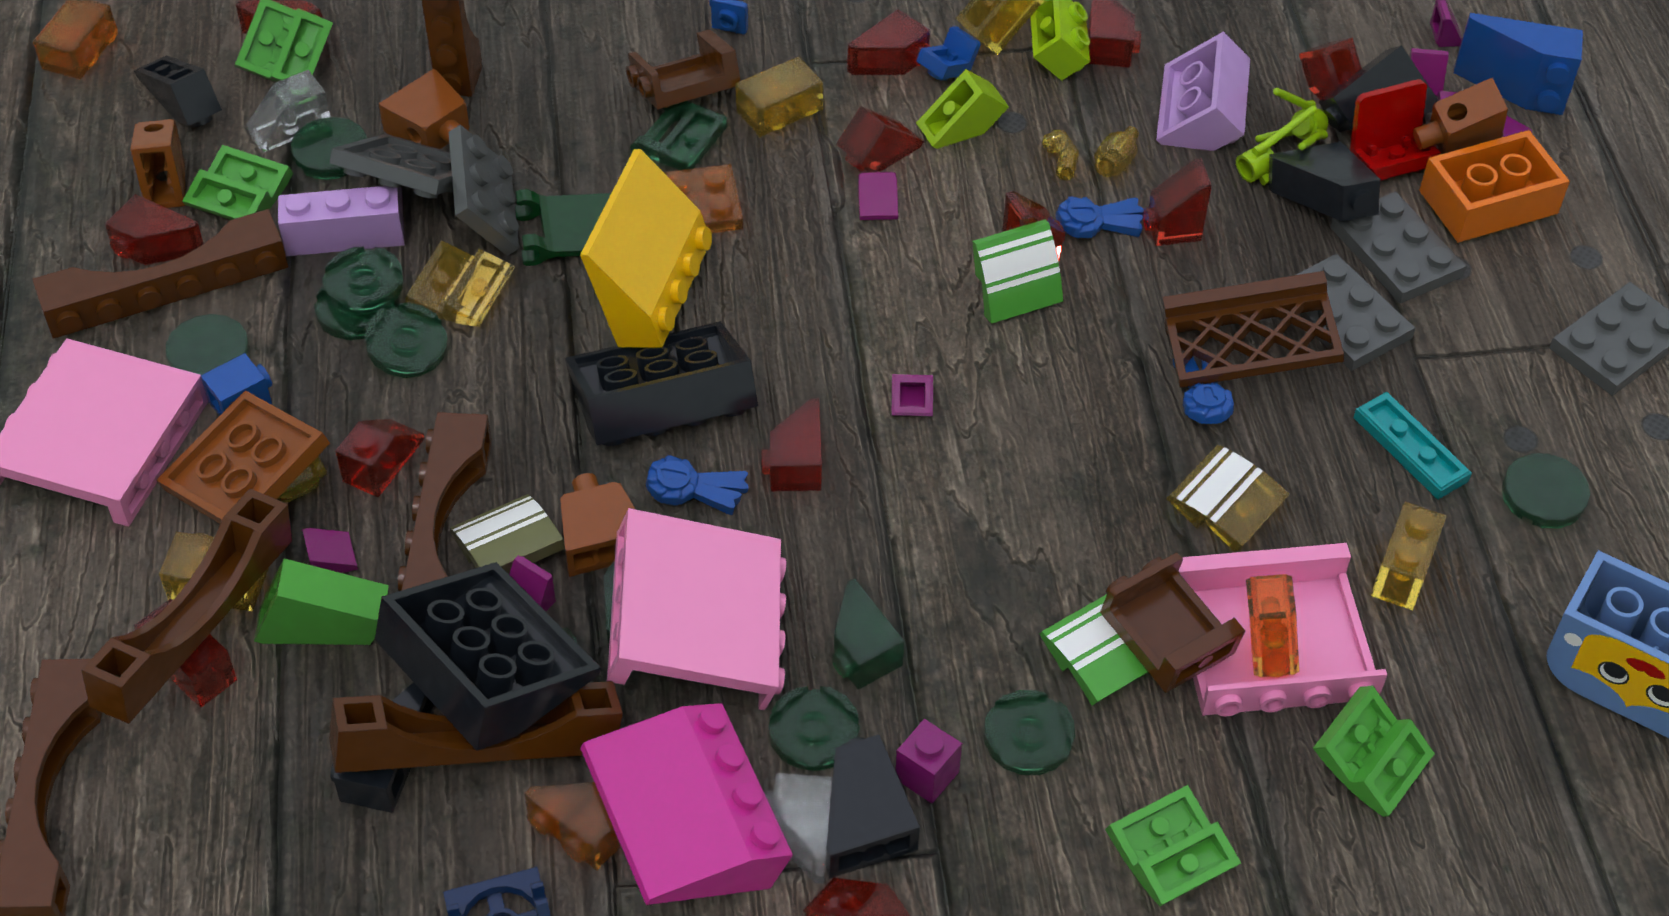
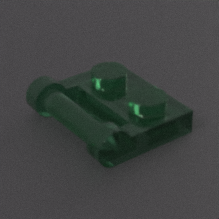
[630,101,727,174]

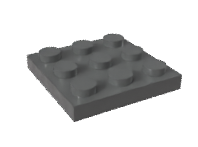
[330,134,453,198]

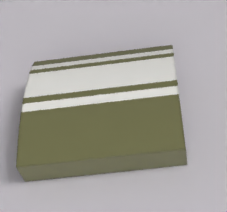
[450,494,565,574]

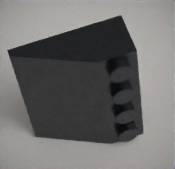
[565,321,758,446]
[375,562,601,751]

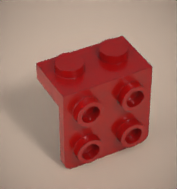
[1350,79,1441,181]

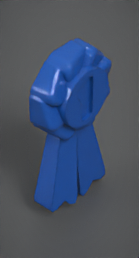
[1056,196,1145,238]
[1173,357,1234,424]
[646,455,749,515]

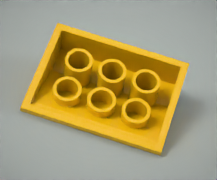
[580,149,712,348]

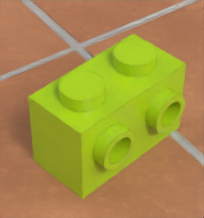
[1030,0,1090,81]

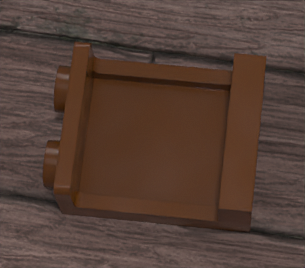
[626,29,741,109]
[1100,552,1245,693]

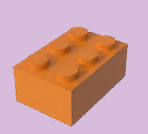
[1419,130,1570,243]

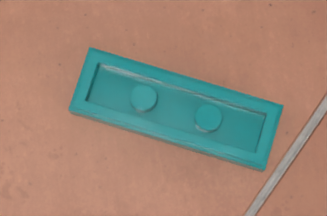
[1353,392,1472,500]

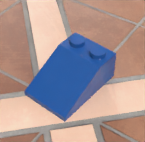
[1453,13,1583,115]

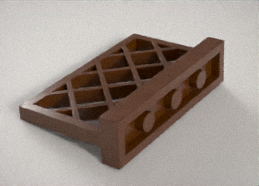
[1163,271,1344,388]

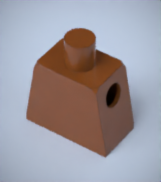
[378,69,470,149]
[1413,78,1508,154]
[130,119,185,210]
[560,473,636,577]

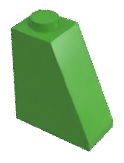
[254,559,389,645]

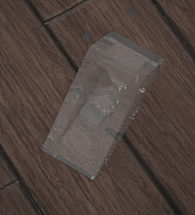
[246,69,332,153]
[765,773,832,884]

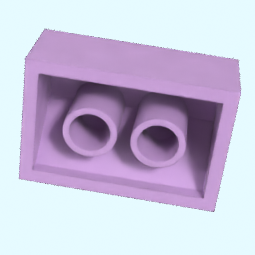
[1156,32,1250,151]
[278,186,405,256]

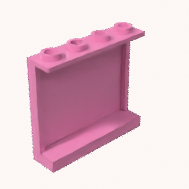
[0,338,208,527]
[607,508,786,710]
[1179,543,1387,717]

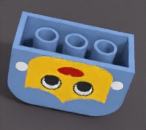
[1546,550,1669,738]

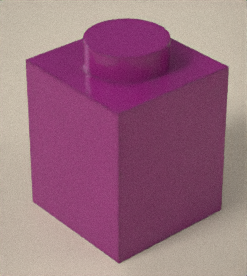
[895,718,962,804]

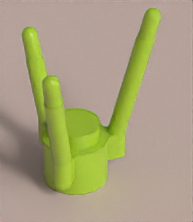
[1255,88,1329,150]
[1236,106,1317,185]

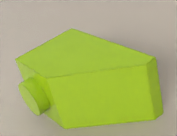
[916,69,1009,149]

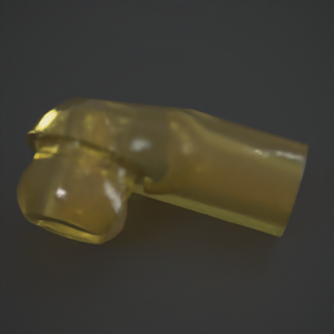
[1042,129,1079,180]

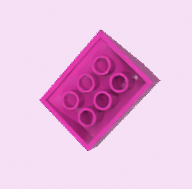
[580,703,793,905]

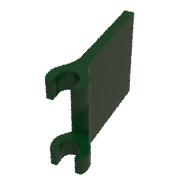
[515,189,611,266]

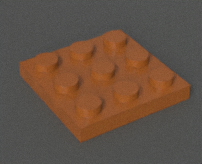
[156,391,330,524]

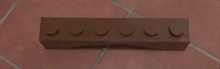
[421,0,483,97]
[32,209,289,339]
[398,412,492,591]
[81,489,292,724]
[0,659,102,916]
[329,681,623,773]

